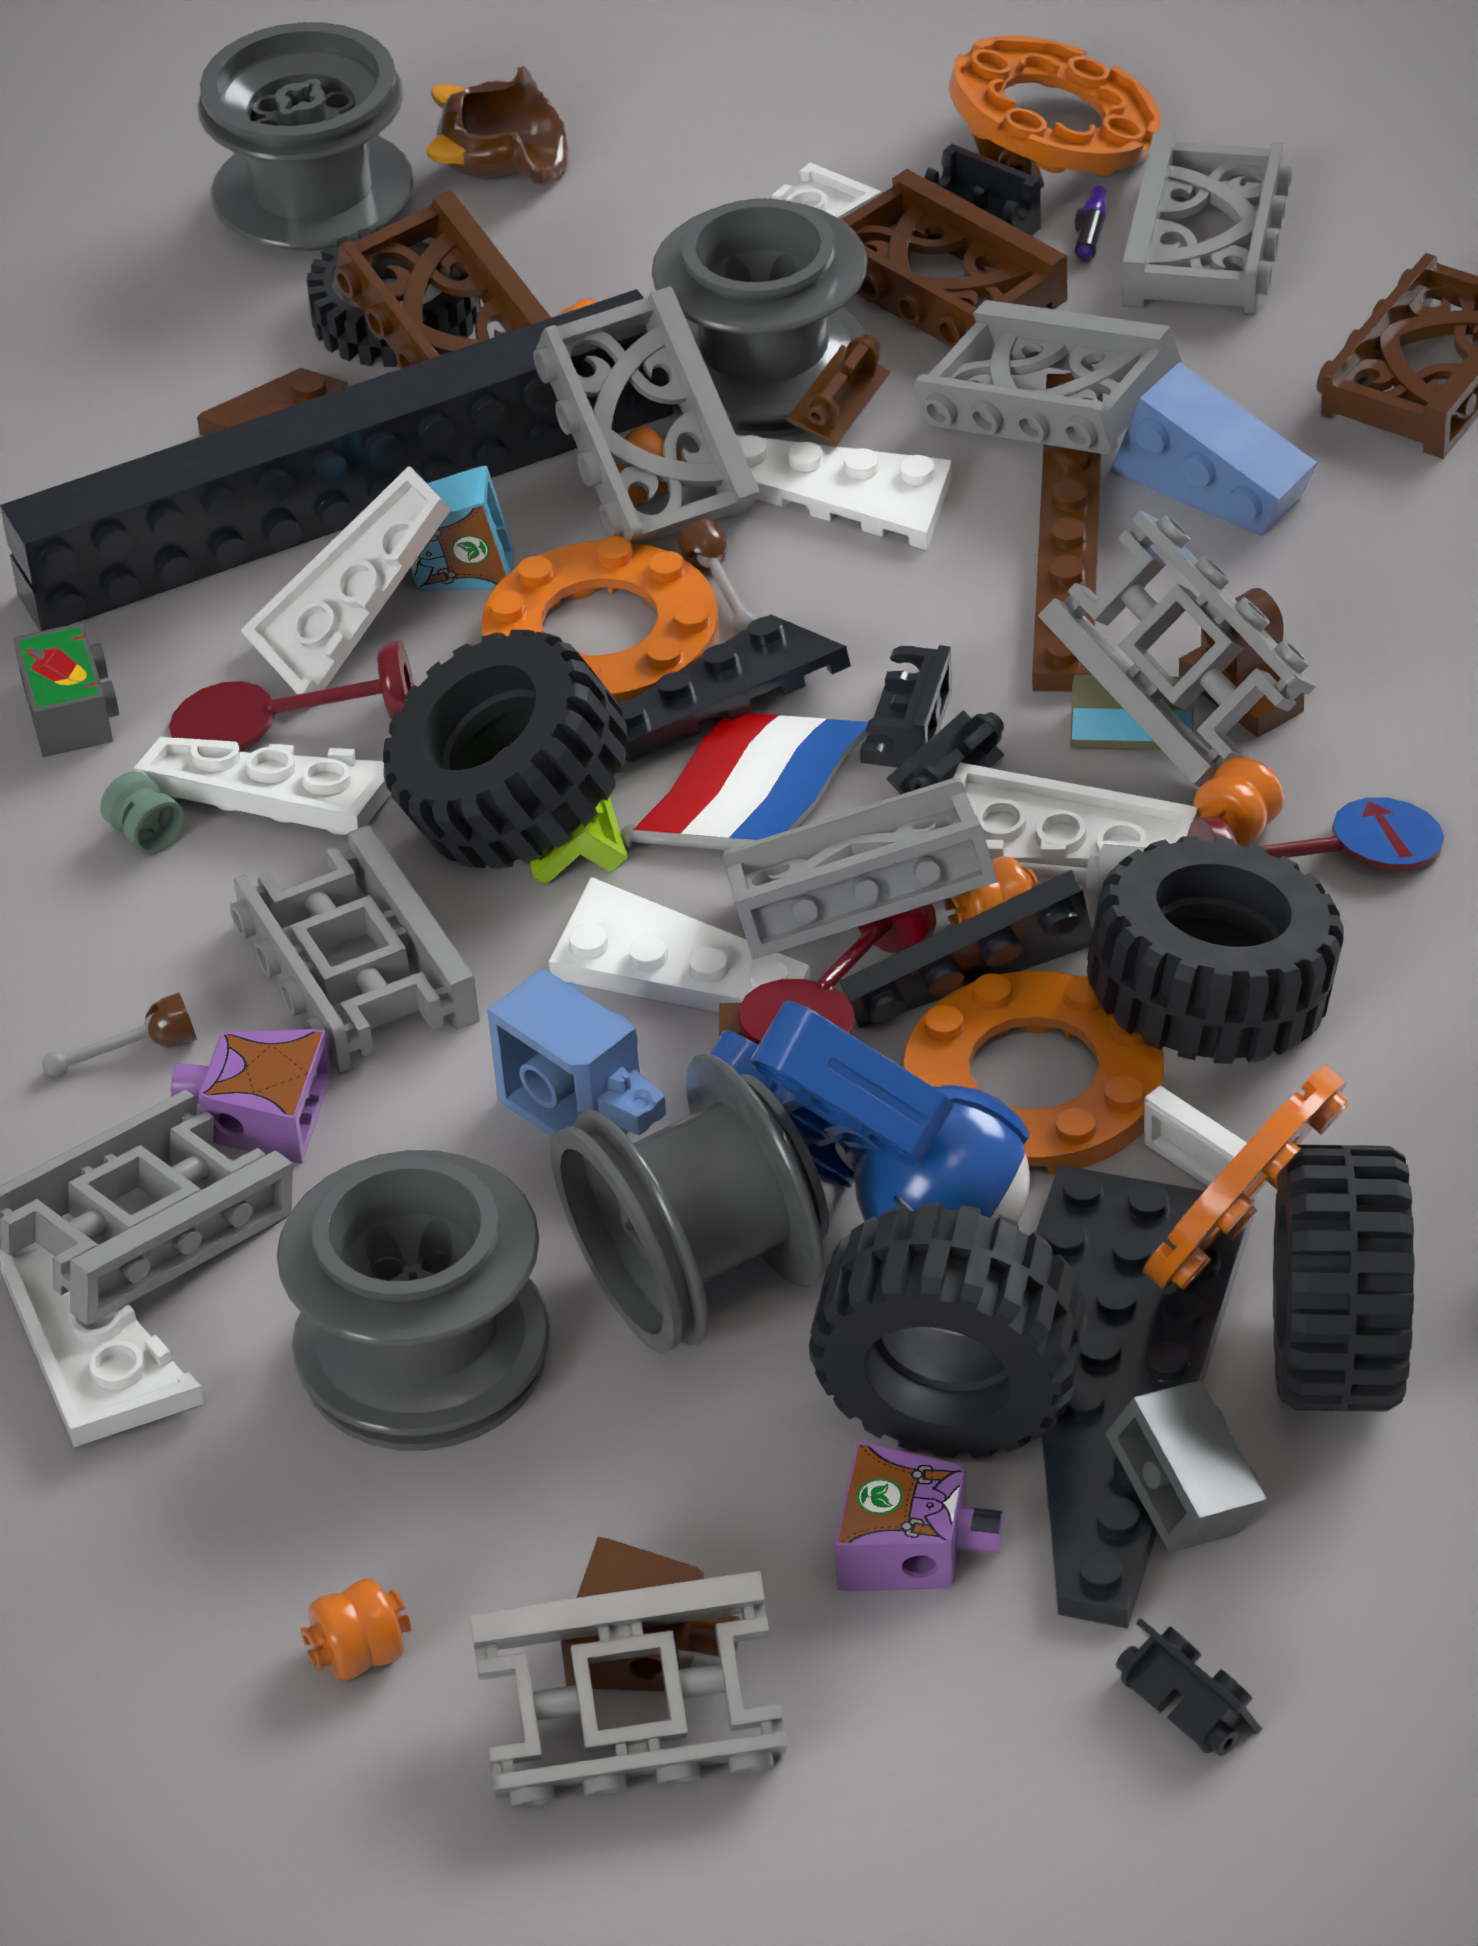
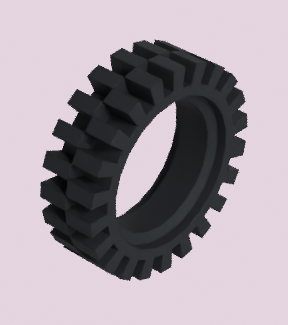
[307,224,481,367]

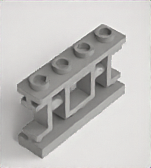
[1038,510,1316,787]
[230,825,480,1073]
[0,1090,293,1326]
[470,1571,788,1807]

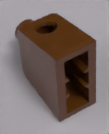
[561,1537,740,1692]

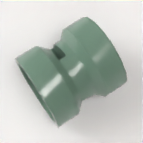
[100,771,185,854]

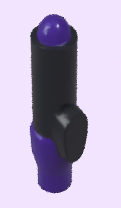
[1075,186,1108,261]

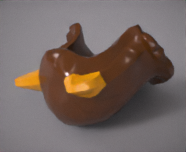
[426,66,568,185]

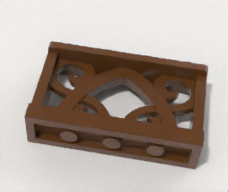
[842,169,1068,348]
[334,189,551,369]
[1317,253,1478,459]

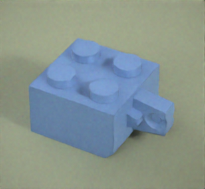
[487,968,666,1137]

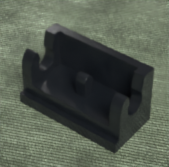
[924,143,1041,236]
[860,645,952,768]

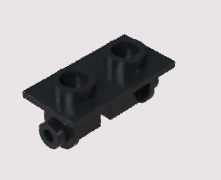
[886,710,1004,795]
[1116,1618,1262,1756]

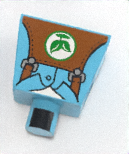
[410,466,515,591]

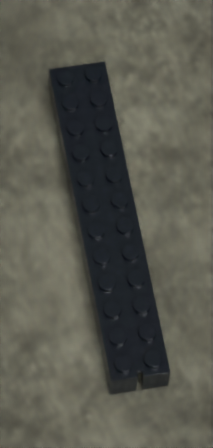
[0,289,673,631]

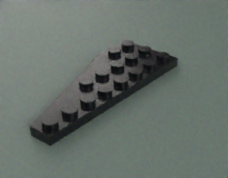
[1035,1165,1254,1629]

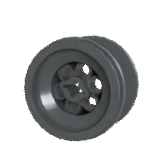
[198,22,414,250]
[651,198,868,439]
[550,1053,829,1353]
[276,1150,550,1451]

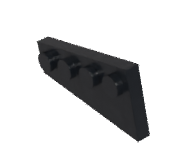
[618,614,851,763]
[839,869,1092,1028]

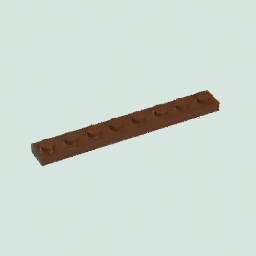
[1032,372,1103,692]

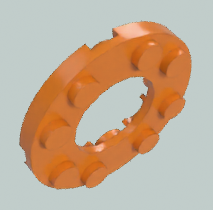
[949,35,1161,176]
[482,536,719,702]
[904,971,1164,1175]
[1142,1064,1349,1290]

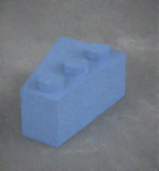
[1110,362,1317,536]

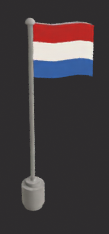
[620,713,1146,905]

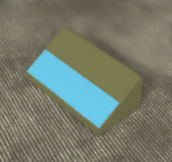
[1070,674,1194,750]

